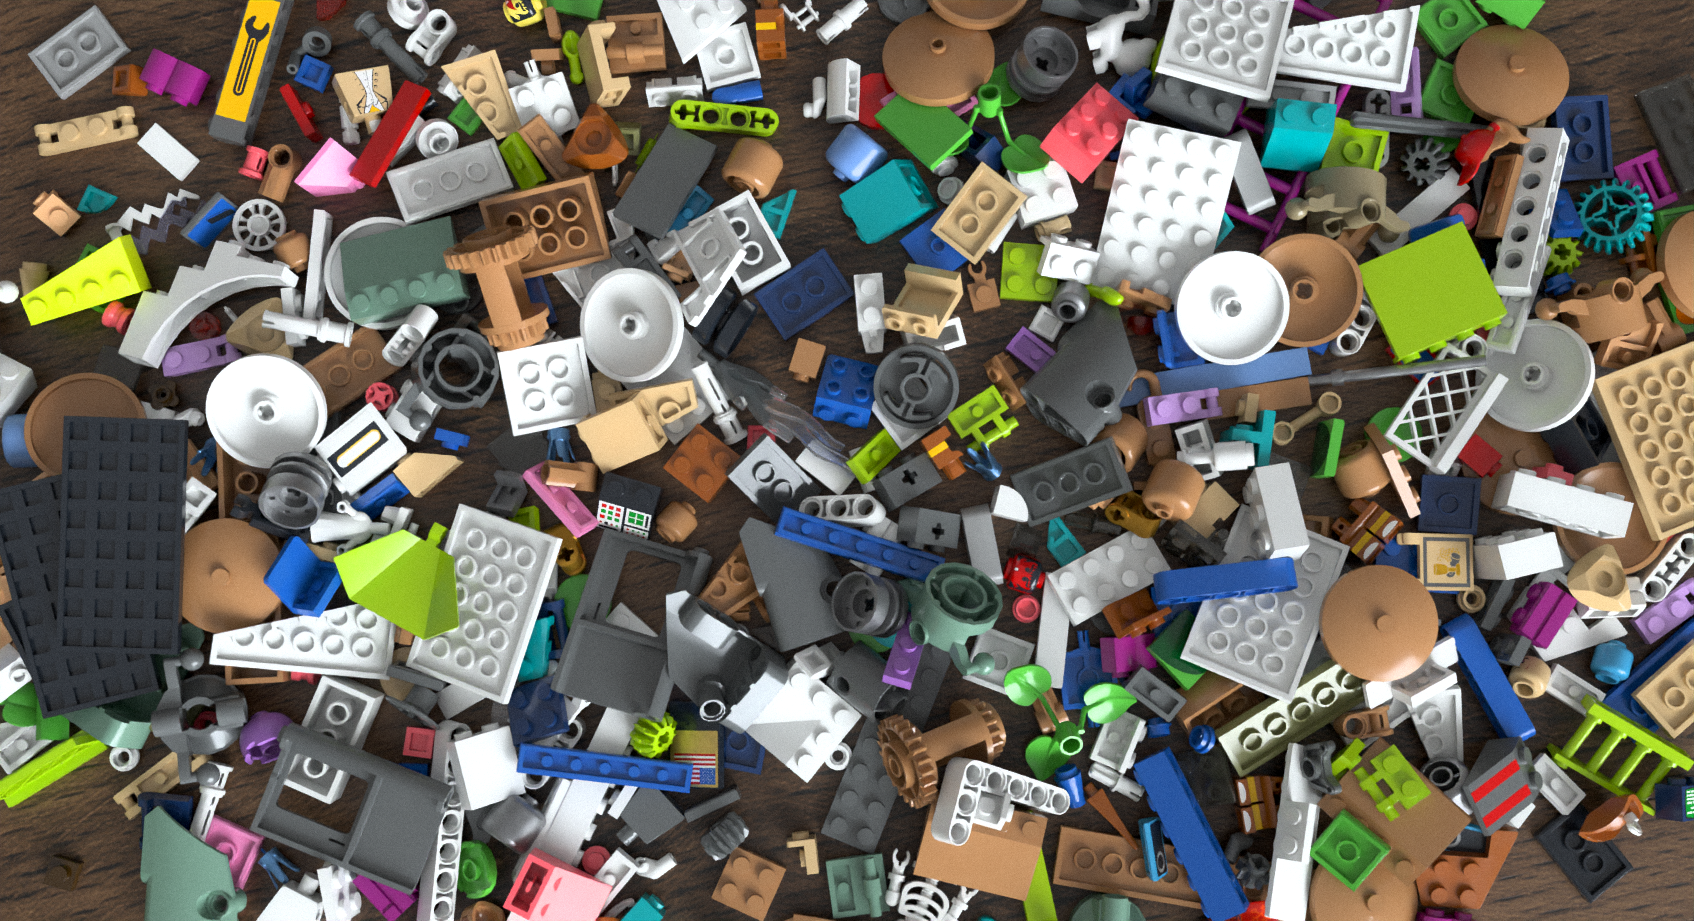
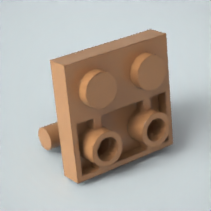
[606,12,667,74]

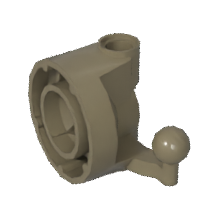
[1285,166,1410,243]

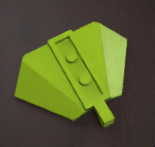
[333,522,460,640]

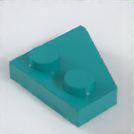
[518,615,555,682]

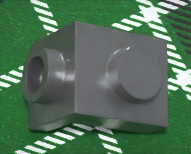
[486,470,528,518]

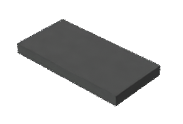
[612,123,718,240]
[1010,436,1133,528]

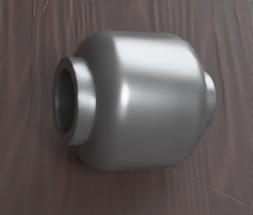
[1051,281,1090,323]

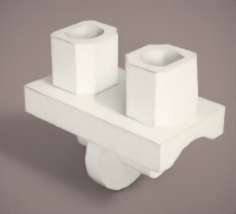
[371,506,423,542]

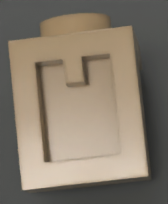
[786,831,820,875]

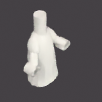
[310,500,391,555]

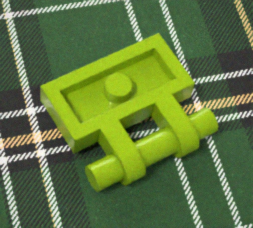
[947,385,1019,452]
[1353,744,1431,822]

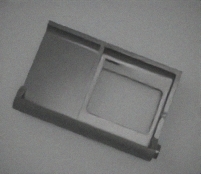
[550,527,713,722]
[250,722,454,895]

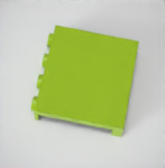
[1359,221,1508,365]

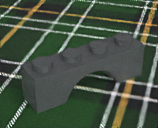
[1040,0,1159,36]

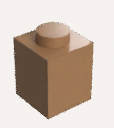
[789,338,826,383]

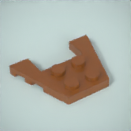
[1415,826,1518,909]

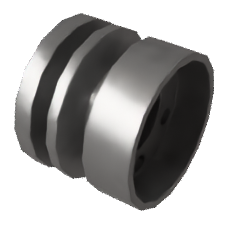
[1006,26,1078,103]
[258,451,332,530]
[831,571,909,638]

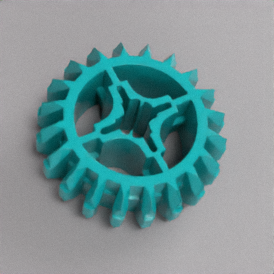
[1574,178,1654,255]

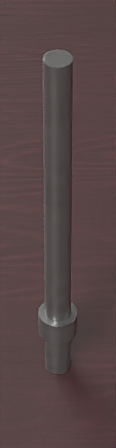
[1308,355,1487,387]

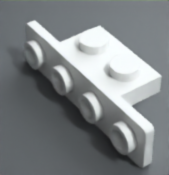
[1362,636,1458,709]

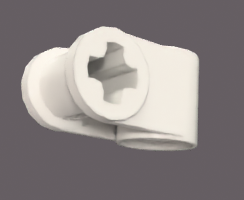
[405,9,457,66]

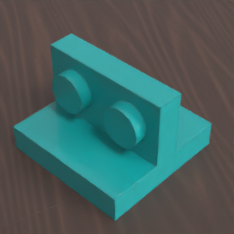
[1219,410,1276,471]

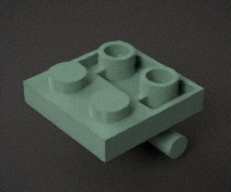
[826,852,890,919]

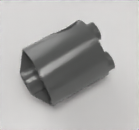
[826,640,908,723]

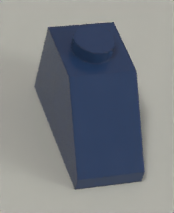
[959,119,1004,172]

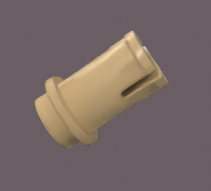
[1034,215,1072,242]

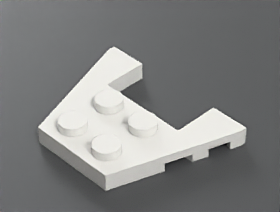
[553,208,636,308]
[647,208,747,327]
[1506,544,1628,662]

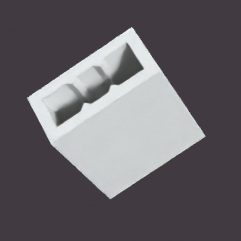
[446,722,526,810]

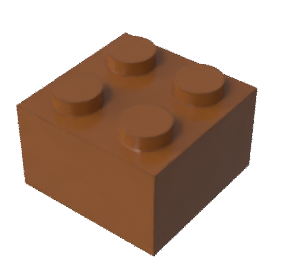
[663,423,741,504]

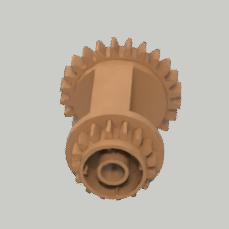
[443,225,550,351]
[877,698,1006,809]

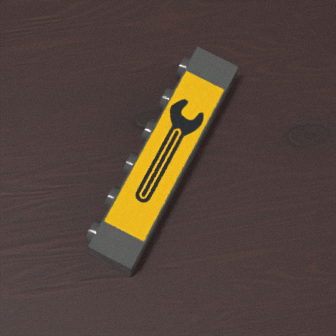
[208,0,294,148]

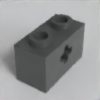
[872,452,942,512]
[896,506,962,553]

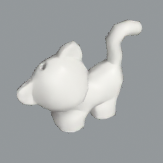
[1086,0,1157,77]

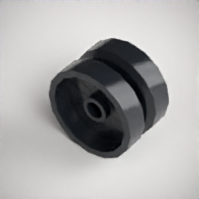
[692,285,759,359]

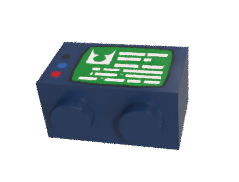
[1655,775,1694,822]

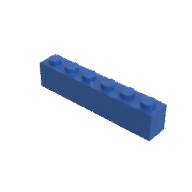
[1134,746,1250,921]

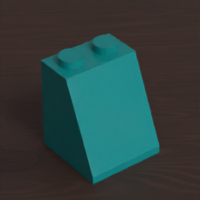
[1260,98,1337,173]
[839,159,939,244]

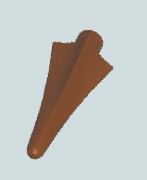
[1083,782,1139,850]

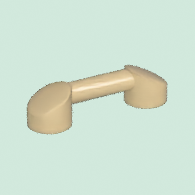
[1272,392,1342,445]

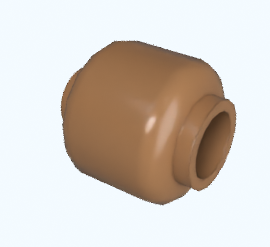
[273,230,311,273]
[656,501,697,543]

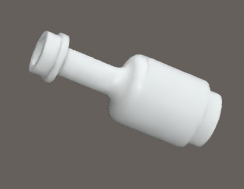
[1177,441,1255,471]

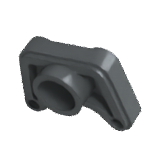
[1300,740,1342,795]

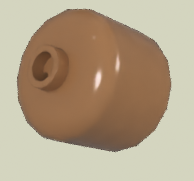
[721,137,783,199]
[1088,413,1148,473]
[1333,439,1391,499]
[1142,459,1205,522]

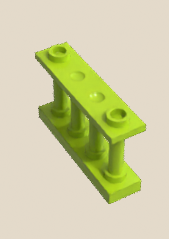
[1547,693,1694,816]

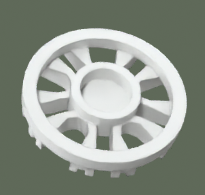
[232,199,287,252]

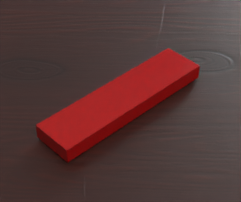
[349,80,431,188]

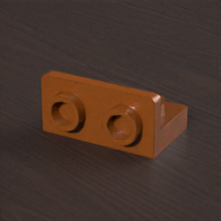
[1101,588,1172,639]

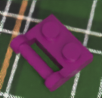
[1613,149,1679,220]

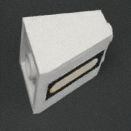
[314,402,407,497]

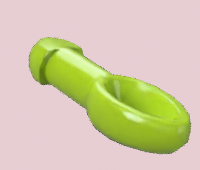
[561,30,584,85]
[1085,283,1124,306]

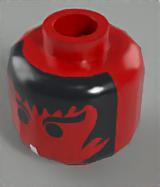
[1003,554,1046,595]

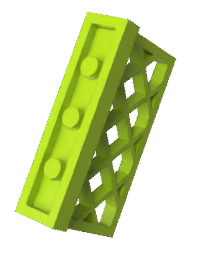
[0,730,112,808]

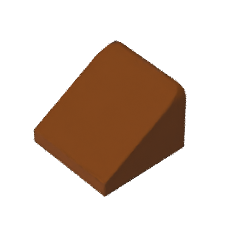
[112,64,148,96]

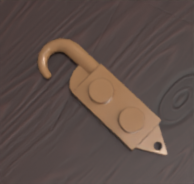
[1127,369,1176,467]

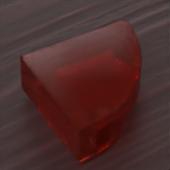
[316,0,347,21]

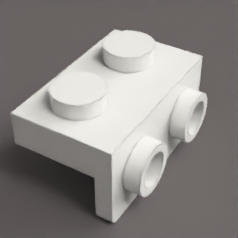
[1037,233,1100,285]
[1089,712,1147,774]

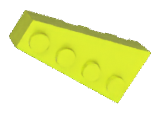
[20,234,152,326]

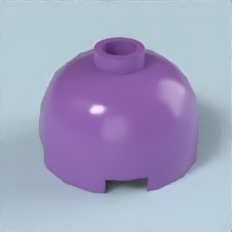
[239,711,293,765]

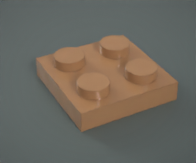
[711,846,787,921]

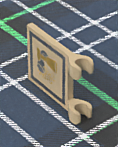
[1396,533,1474,591]

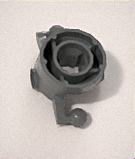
[396,311,499,431]
[151,647,249,786]

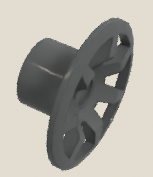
[385,684,440,730]

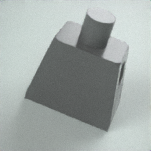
[616,787,685,846]

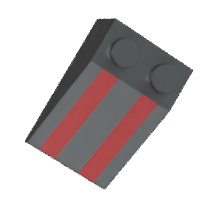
[1462,736,1543,836]

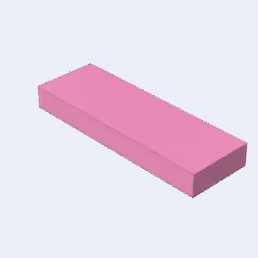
[522,461,599,538]

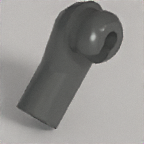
[1224,831,1253,865]

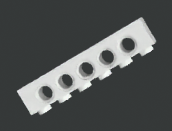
[1490,128,1569,298]

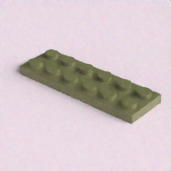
[1215,659,1366,778]

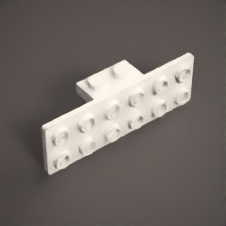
[1265,743,1322,921]

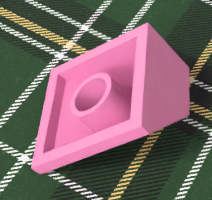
[294,137,366,197]

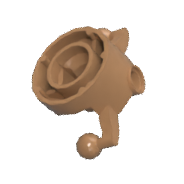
[1535,268,1664,343]

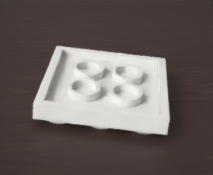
[622,327,730,446]
[496,336,596,436]

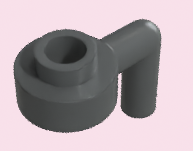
[286,26,332,74]

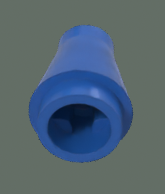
[1054,763,1086,808]

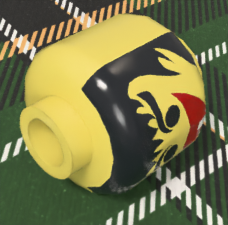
[503,0,547,27]

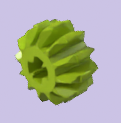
[1543,235,1584,277]
[629,712,677,759]

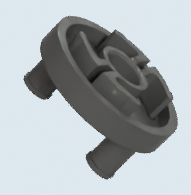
[873,343,959,429]

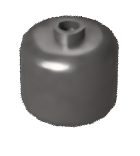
[1419,756,1473,815]
[482,793,546,854]

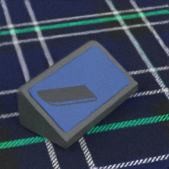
[180,192,239,251]

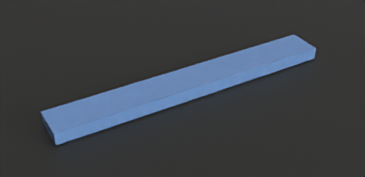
[1119,347,1312,408]

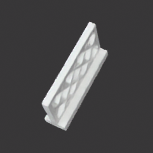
[1383,342,1509,475]

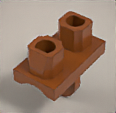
[1618,231,1658,274]

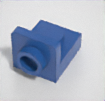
[1123,67,1154,119]

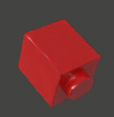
[1456,434,1503,479]

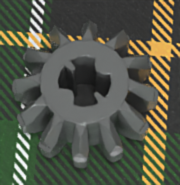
[1400,137,1451,185]
[700,812,749,860]

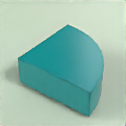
[77,184,118,214]

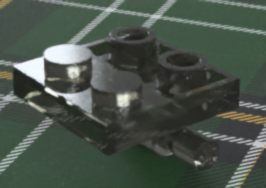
[1160,519,1229,568]
[1173,741,1238,808]

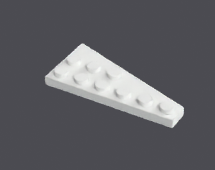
[657,0,747,64]
[1276,5,1420,92]
[209,604,397,680]

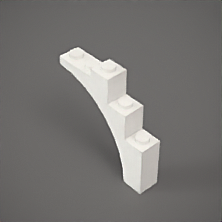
[118,240,299,368]

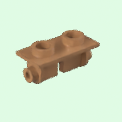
[983,352,1027,412]

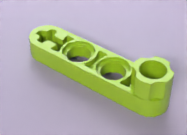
[669,100,779,137]

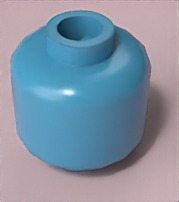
[1590,640,1634,684]

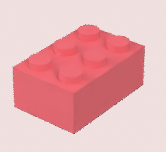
[1039,83,1139,183]

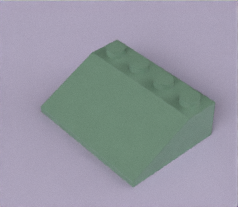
[340,216,471,325]

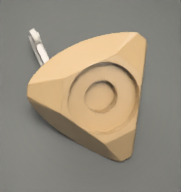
[223,297,294,360]
[1550,544,1632,612]

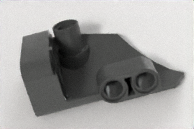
[1020,300,1137,446]
[739,517,845,652]
[666,588,789,734]

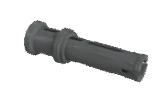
[353,10,428,85]

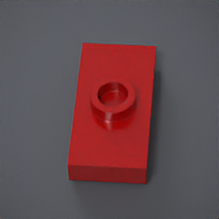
[280,83,323,143]

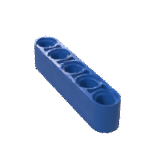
[1153,557,1298,605]
[1439,613,1536,741]

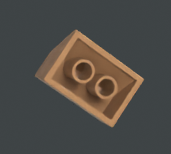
[1174,670,1266,738]

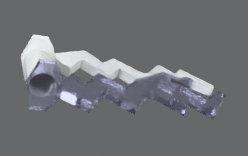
[105,189,206,255]

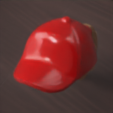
[1454,119,1531,186]

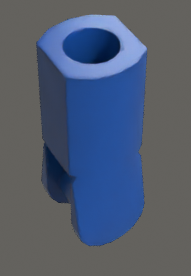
[712,80,763,105]

